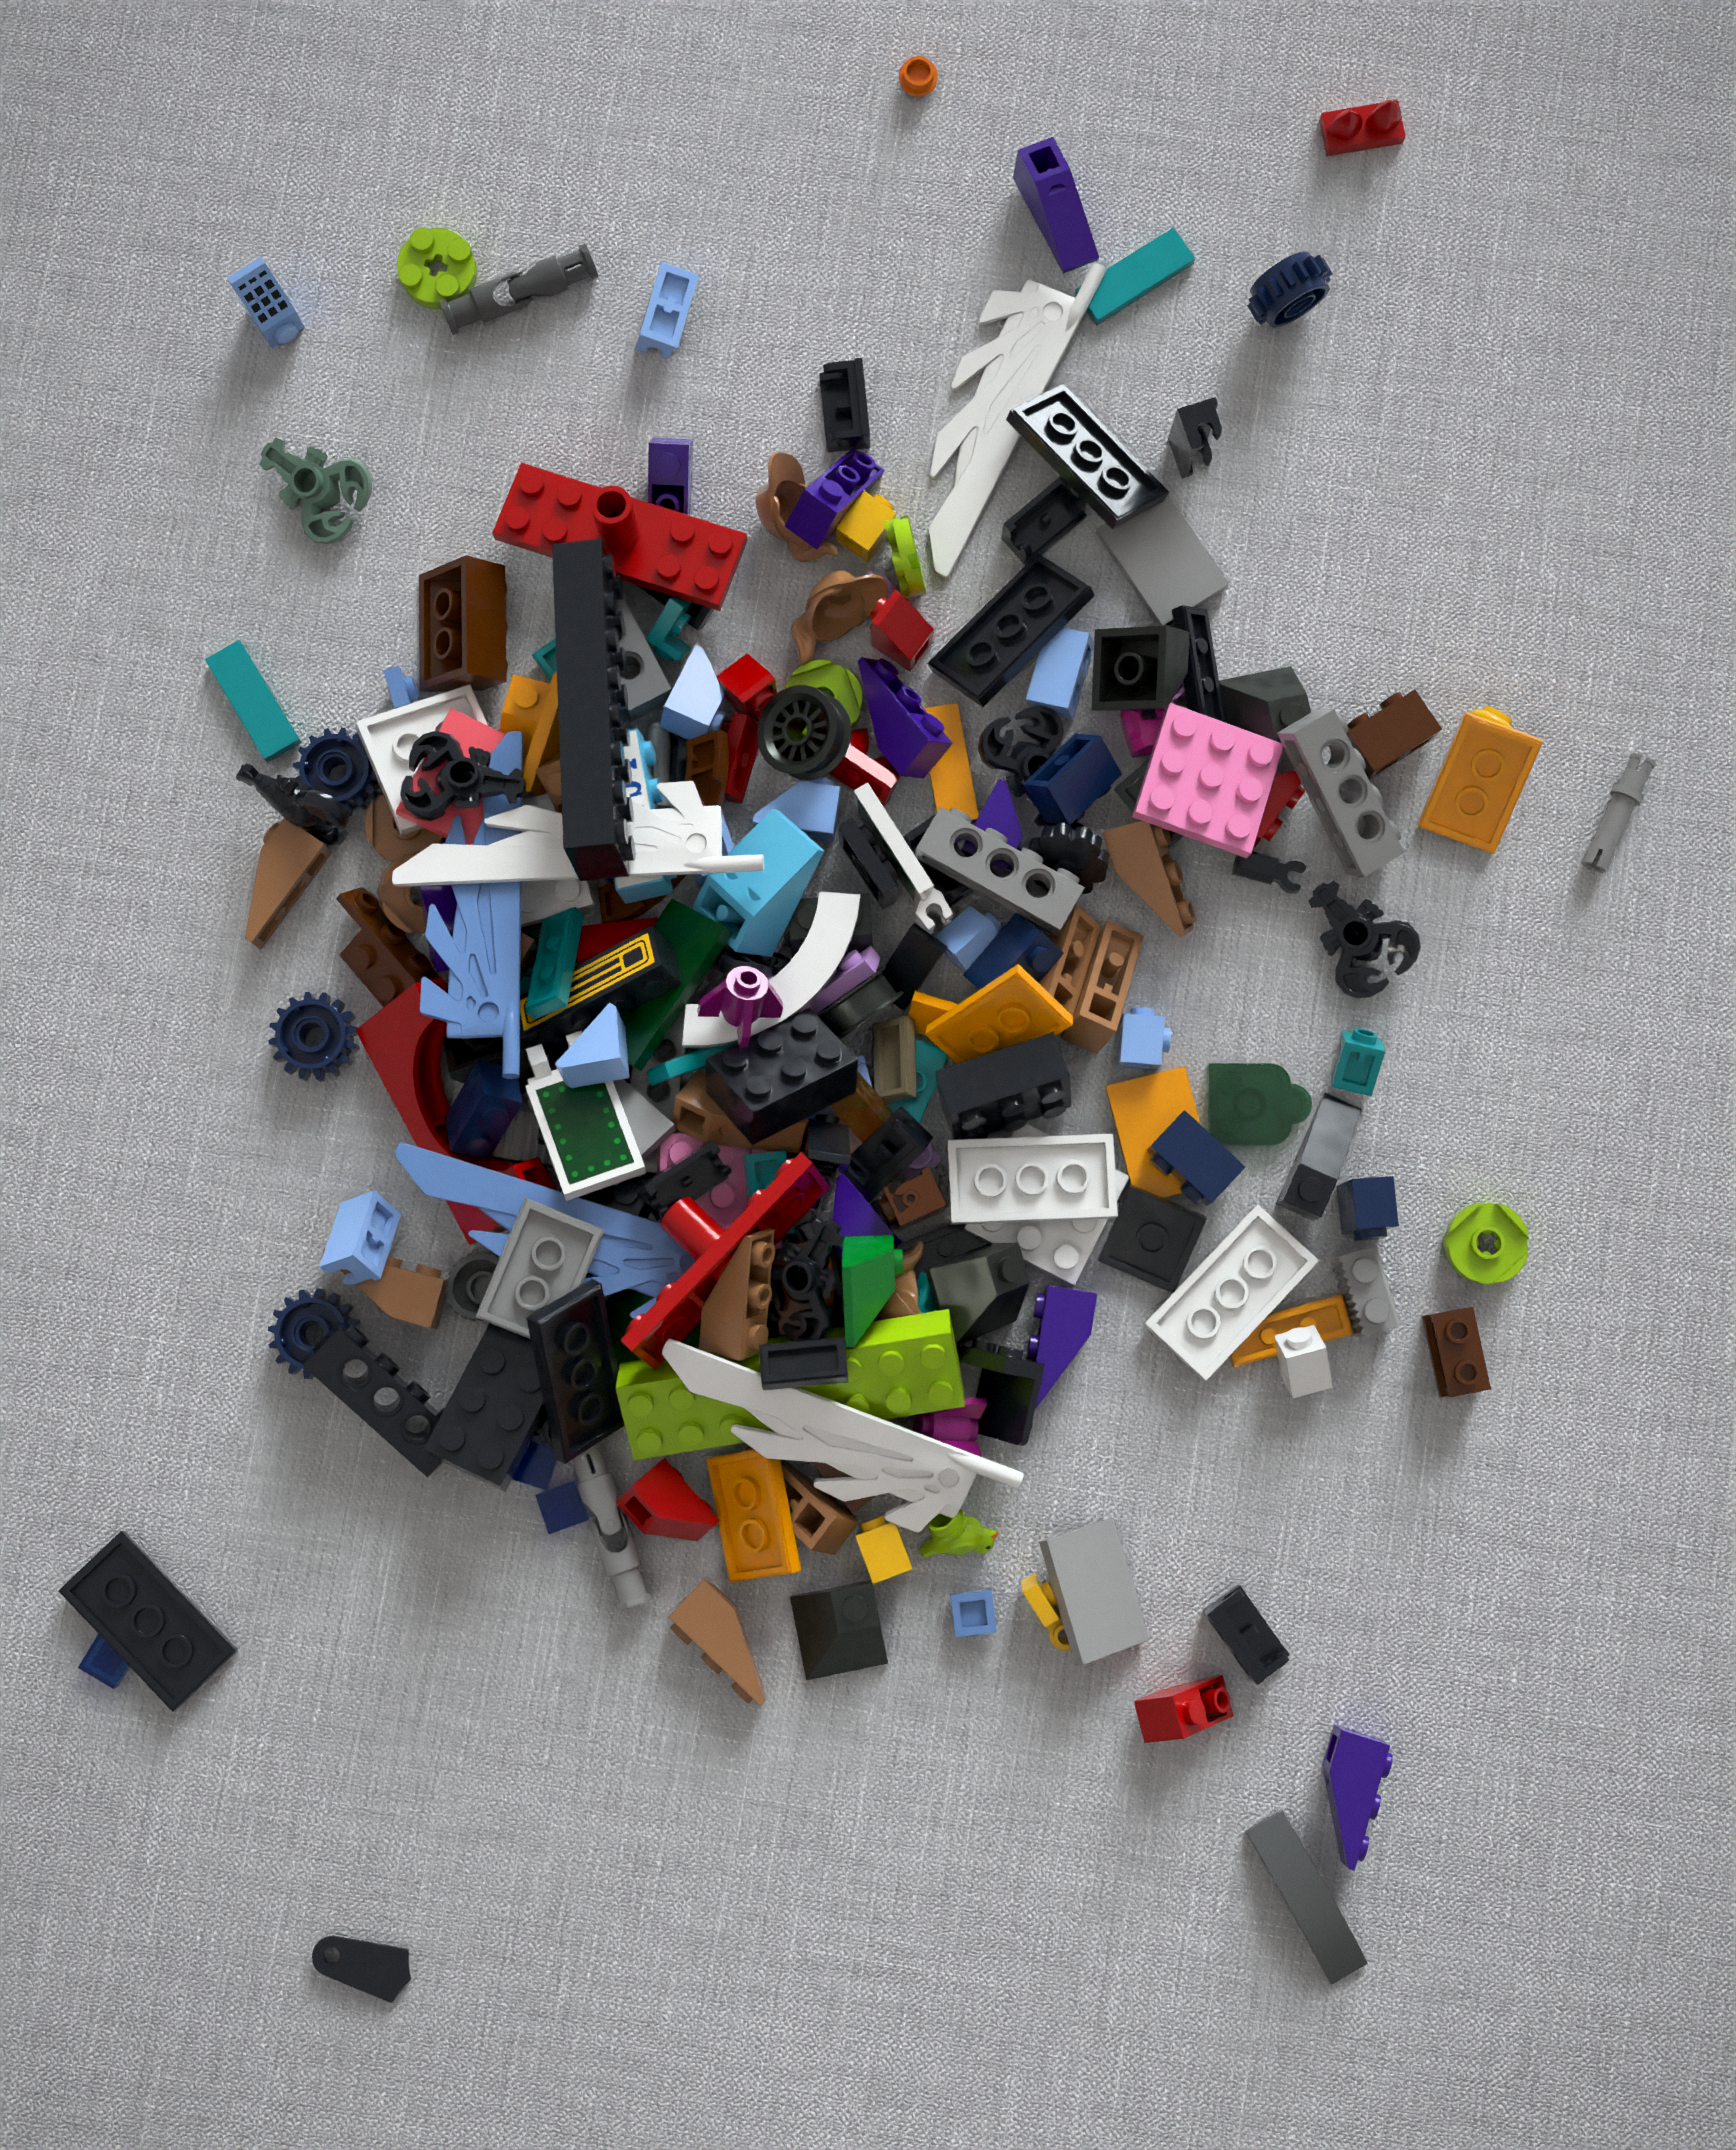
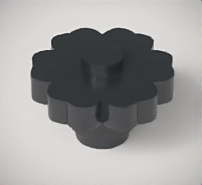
[1028,822,1110,894]

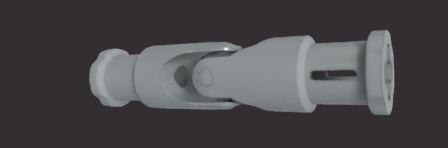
[573,1441,653,1611]

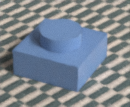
[383,666,420,709]
[950,1589,997,1638]

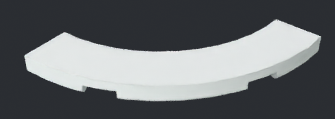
[682,892,861,1048]

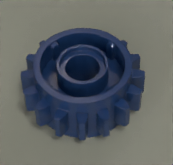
[1247,252,1333,328]
[293,727,379,816]
[268,992,360,1082]
[268,1288,361,1379]

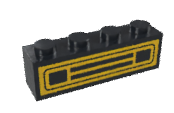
[520,926,682,1055]

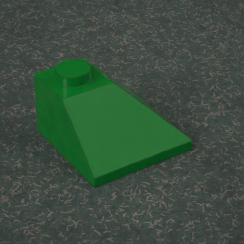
[842,1235,903,1348]

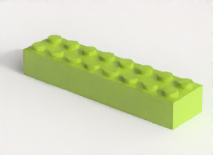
[615,1309,965,1460]

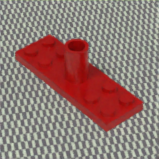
[492,463,748,611]
[620,1152,831,1370]

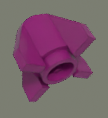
[697,966,783,1048]
[913,1397,987,1457]

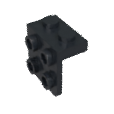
[956,1339,1045,1446]

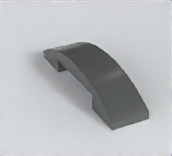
[1245,1810,1368,1985]

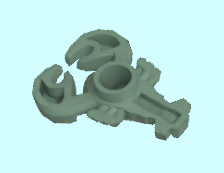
[259,438,373,544]

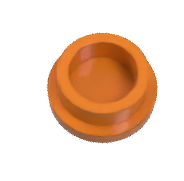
[899,56,938,97]

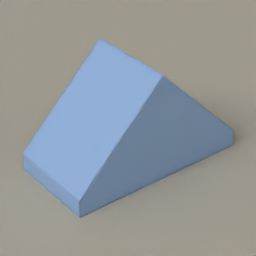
[555,1002,629,1088]

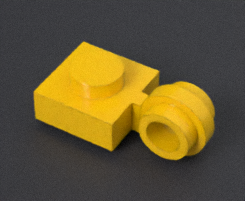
[1021,1573,1071,1651]

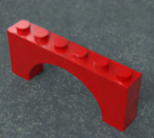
[355,977,557,1245]

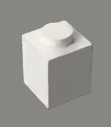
[1274,1325,1333,1398]

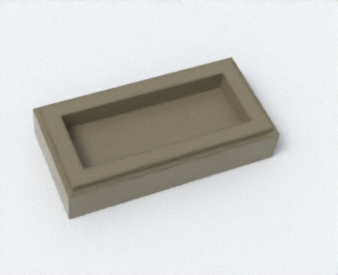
[872,1016,917,1105]

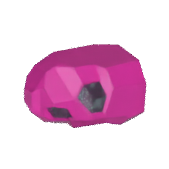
[1120,709,1164,758]

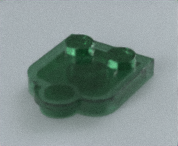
[1207,1063,1312,1146]

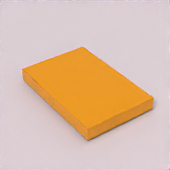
[1417,711,1543,854]
[925,964,1073,1064]
[1105,1066,1200,1198]
[706,1449,801,1582]

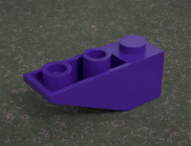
[1013,137,1099,274]
[648,437,693,515]
[785,448,885,550]
[858,657,953,779]
[1027,1285,1097,1409]
[1322,1724,1393,1871]

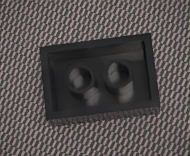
[706,1008,858,1145]
[935,1032,1072,1140]

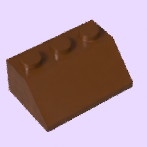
[419,555,508,692]

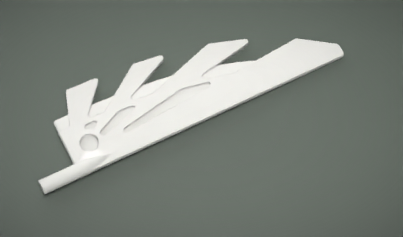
[929,263,1107,578]
[392,781,764,887]
[662,1338,1023,1533]

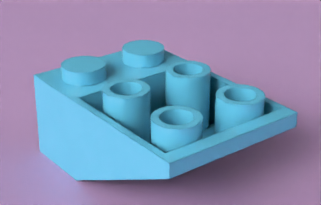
[692,809,824,957]

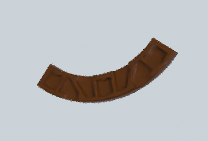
[598,729,729,923]

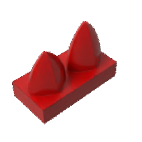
[1319,100,1406,156]
[710,713,759,804]
[829,728,900,807]

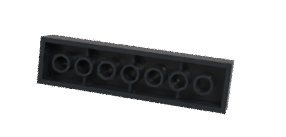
[552,539,636,881]
[424,1176,650,1492]

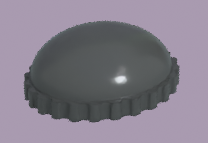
[445,1252,499,1321]

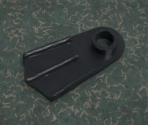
[312,1935,411,2003]

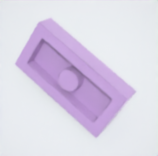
[811,945,881,1014]

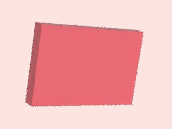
[396,708,525,845]

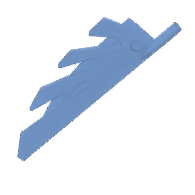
[420,731,523,1079]
[394,1142,696,1319]

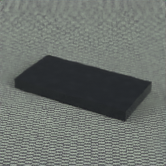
[1006,384,1169,529]
[927,553,1095,707]
[526,1279,625,1464]
[58,1531,238,1712]

